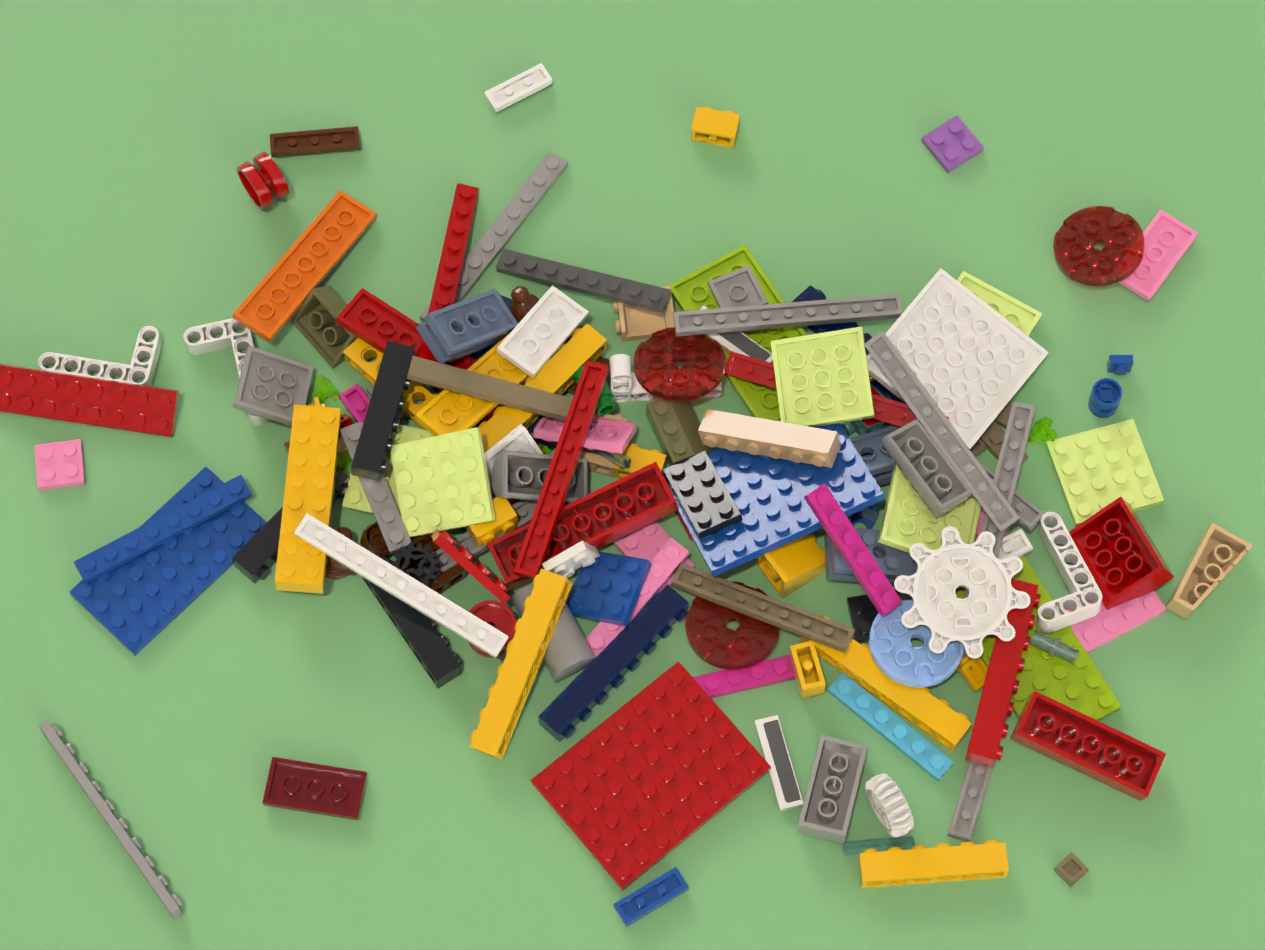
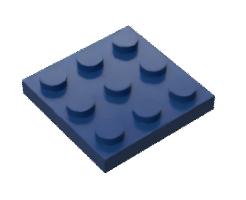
[566,551,651,626]

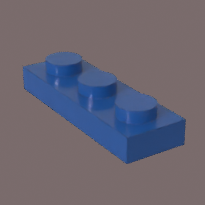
[613,867,689,927]

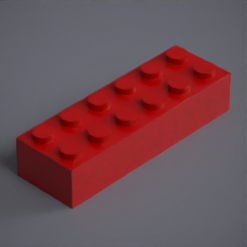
[1010,691,1166,801]

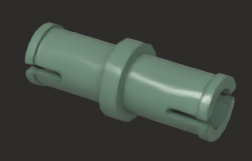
[1029,630,1079,664]

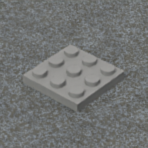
[233,346,314,427]

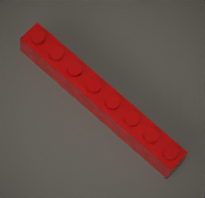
[965,578,1041,767]

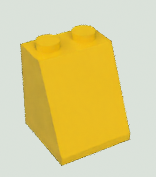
[755,533,826,599]

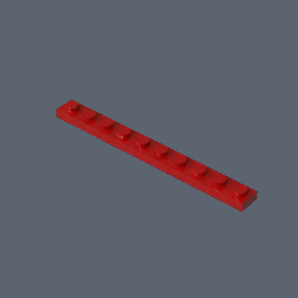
[418,183,479,362]
[724,351,950,434]
[514,361,609,579]

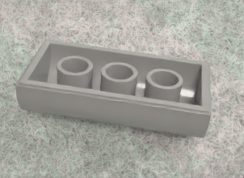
[880,419,973,518]
[492,450,588,504]
[512,583,597,683]

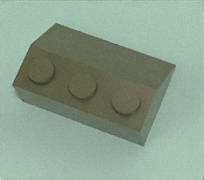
[291,286,358,368]
[646,396,713,466]

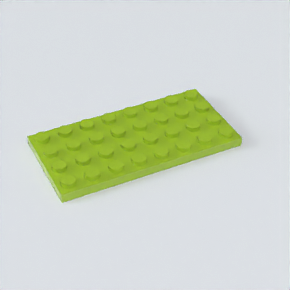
[668,245,807,421]
[955,555,1122,754]

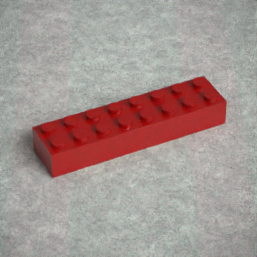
[487,462,679,592]

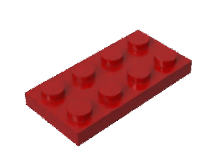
[430,529,510,604]

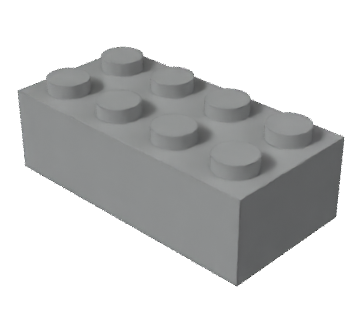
[797,734,868,845]

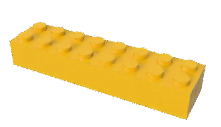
[275,405,341,594]

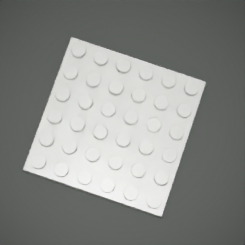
[867,268,1049,449]

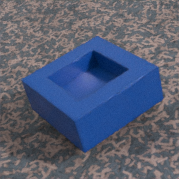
[1107,355,1133,375]

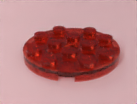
[1053,206,1145,287]
[633,327,725,401]
[685,582,780,670]

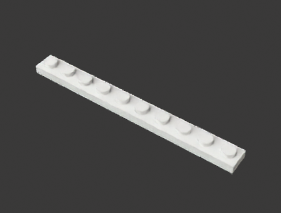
[294,513,509,658]

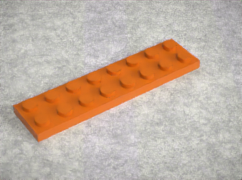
[233,190,377,343]

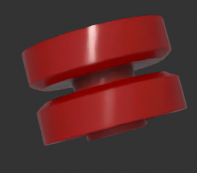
[236,151,290,210]
[469,600,516,658]

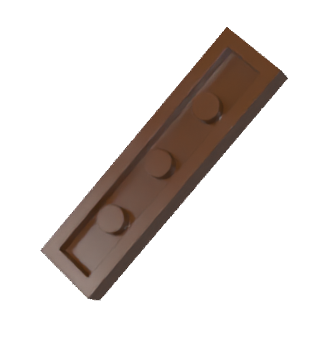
[270,126,360,158]

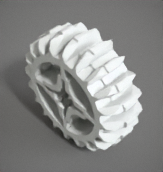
[865,773,914,838]

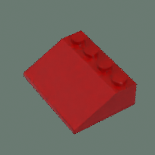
[1069,497,1174,609]

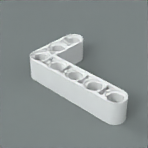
[184,318,269,426]
[38,326,162,386]
[609,354,723,403]
[1036,512,1103,633]

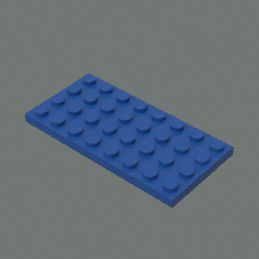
[69,467,267,656]

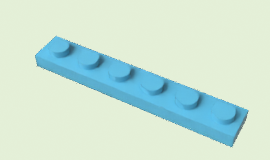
[827,672,954,782]

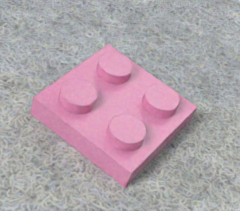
[34,439,85,491]

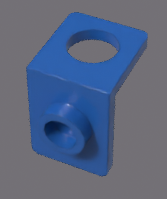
[850,506,878,529]

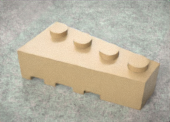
[1165,522,1254,619]

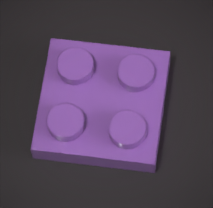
[921,115,984,173]

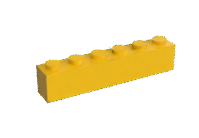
[858,840,1009,888]

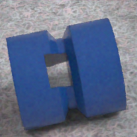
[1088,378,1122,418]

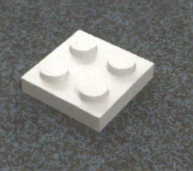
[542,541,600,578]

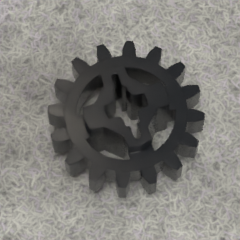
[390,542,442,589]

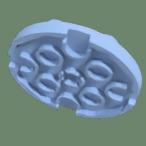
[869,599,964,688]

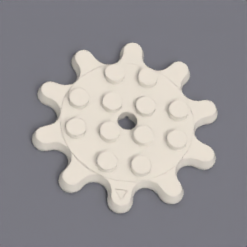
[894,526,1030,659]

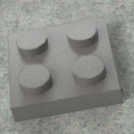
[708,265,768,308]

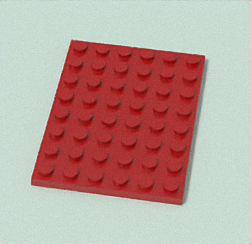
[530,661,771,891]

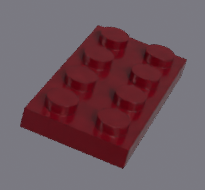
[262,757,367,820]

